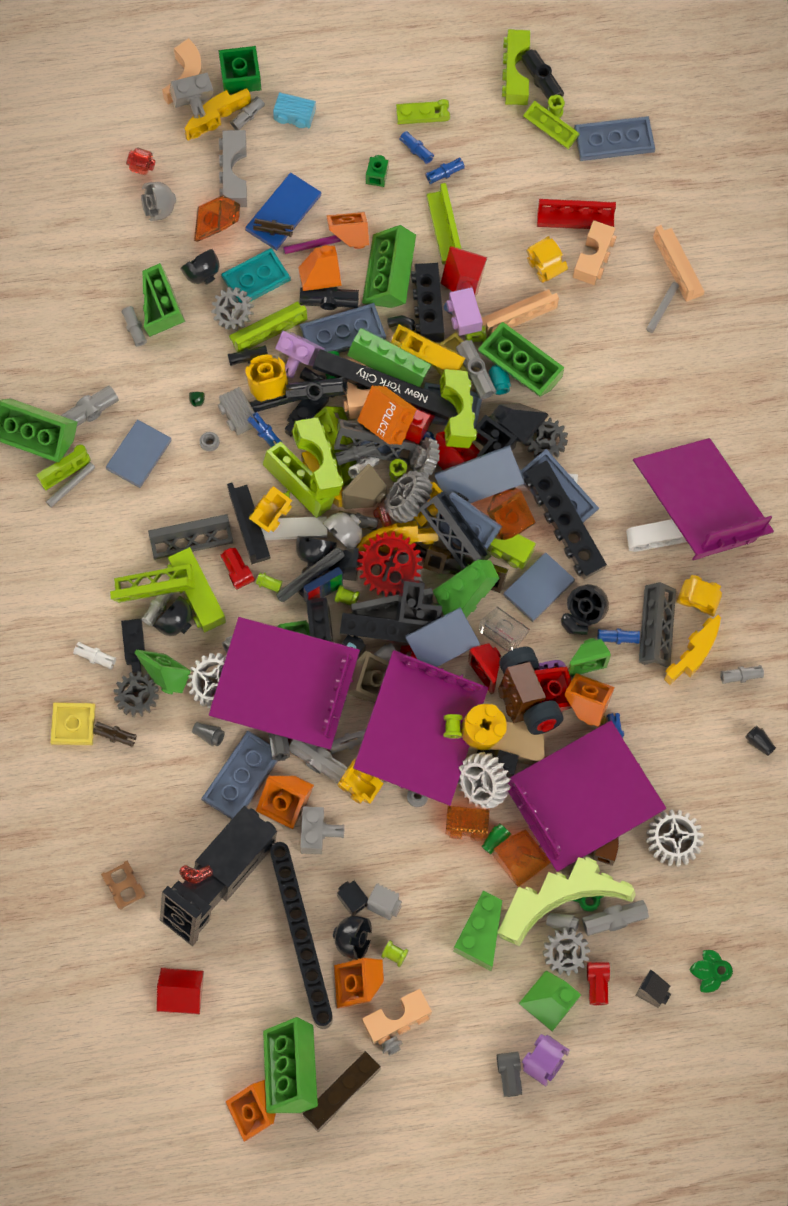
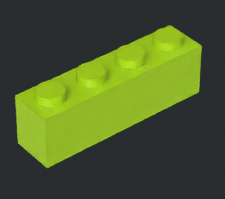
[263,441,335,518]
[167,547,226,633]

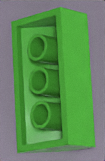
[362,225,416,308]
[478,322,565,397]
[347,328,432,387]
[0,398,78,462]
[263,1017,318,1113]

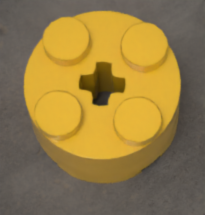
[526,236,568,283]
[245,354,288,402]
[461,704,507,750]

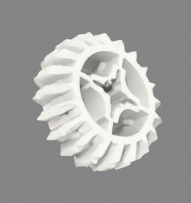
[187,653,227,709]
[458,752,511,809]
[646,810,704,867]

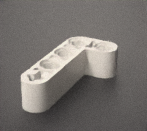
[626,519,687,552]

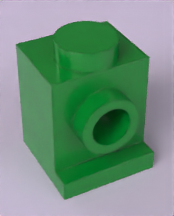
[366,155,389,187]

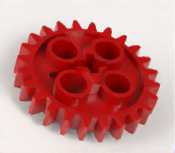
[357,531,423,597]

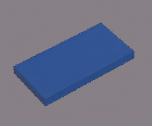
[245,172,322,251]

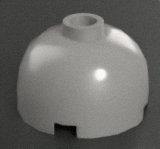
[141,182,176,221]
[322,512,362,549]

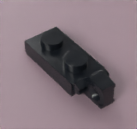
[285,387,329,437]
[121,618,145,676]

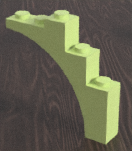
[498,857,636,946]

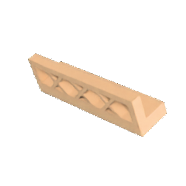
[653,225,705,302]
[481,289,559,338]

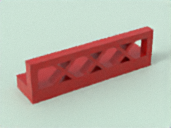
[537,199,616,229]

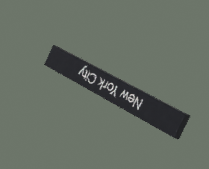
[313,349,458,421]

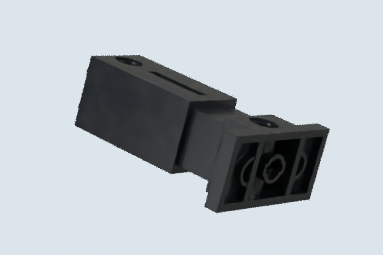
[160,806,277,947]

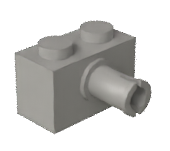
[169,73,213,118]
[301,806,345,854]

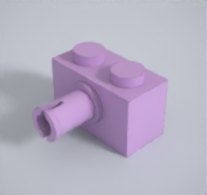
[446,288,482,336]
[275,331,325,378]

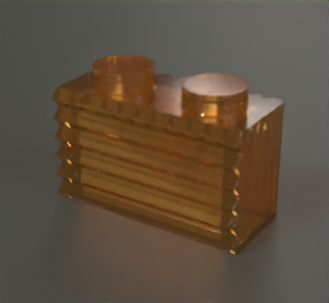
[445,806,490,841]

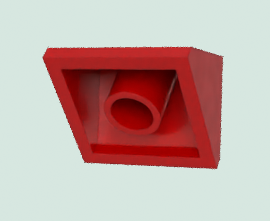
[157,968,204,1015]

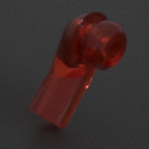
[373,505,392,527]
[179,865,213,884]

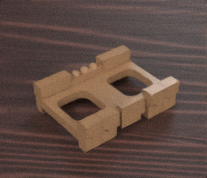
[101,860,145,910]

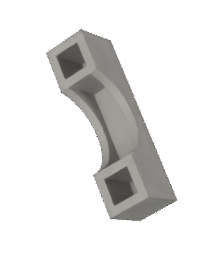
[219,130,247,208]

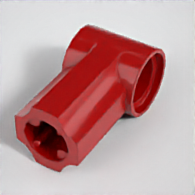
[220,547,255,590]
[587,962,610,1006]

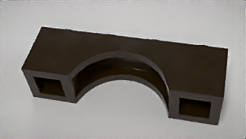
[423,544,509,593]
[303,1051,381,1132]

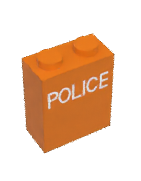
[357,385,416,445]

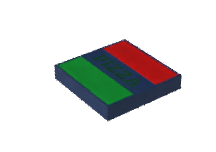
[304,567,343,604]

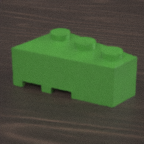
[142,263,186,337]
[433,560,499,618]
[453,890,502,971]

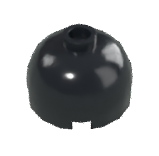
[180,249,220,285]
[296,536,337,567]
[567,584,609,626]
[153,596,192,636]
[333,916,372,960]

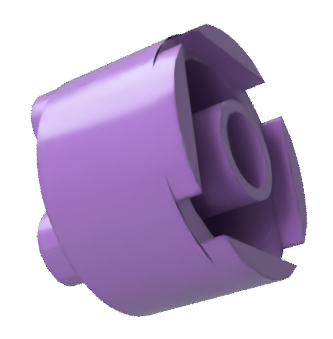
[522,1034,570,1087]

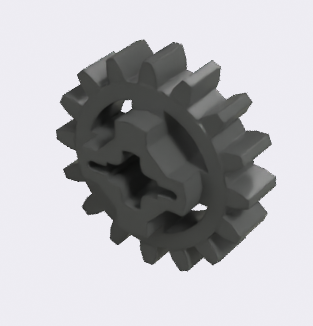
[525,417,568,458]
[114,672,159,717]

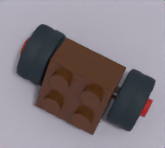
[498,646,564,735]

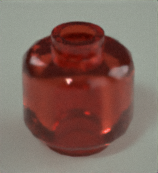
[126,147,156,175]

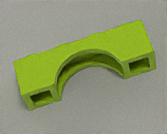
[502,29,530,105]
[439,369,477,448]
[292,417,343,500]
[487,534,536,570]

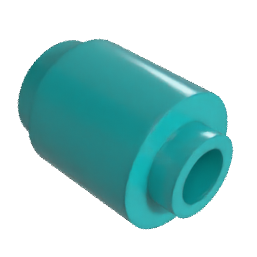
[488,365,511,395]

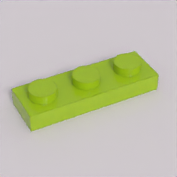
[523,101,580,150]

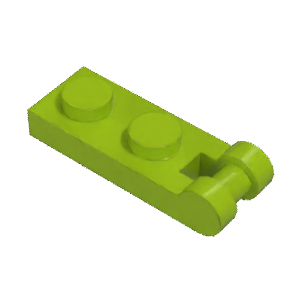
[396,99,450,125]
[36,444,91,491]

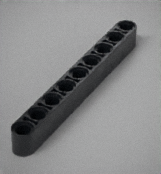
[270,842,333,1029]

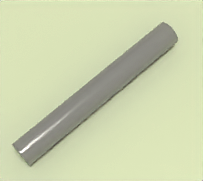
[646,282,679,333]
[46,462,95,507]

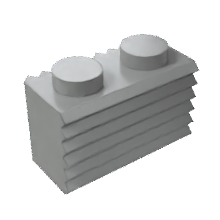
[218,387,257,435]
[367,883,402,920]

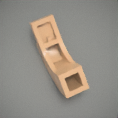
[162,38,203,105]

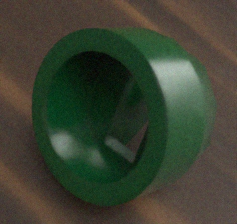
[189,392,205,407]

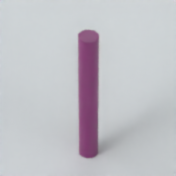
[283,235,341,254]

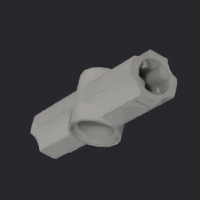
[456,340,496,399]
[60,385,119,426]
[289,739,348,783]
[582,900,649,936]

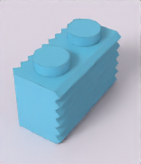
[273,92,316,129]

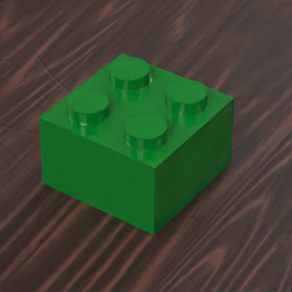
[218,46,262,94]

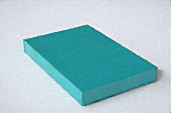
[221,248,291,303]

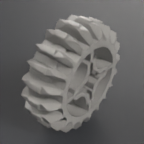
[384,470,432,523]

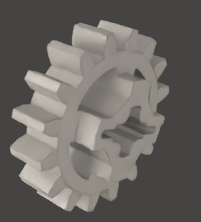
[211,287,254,330]
[410,437,440,478]
[543,928,590,976]

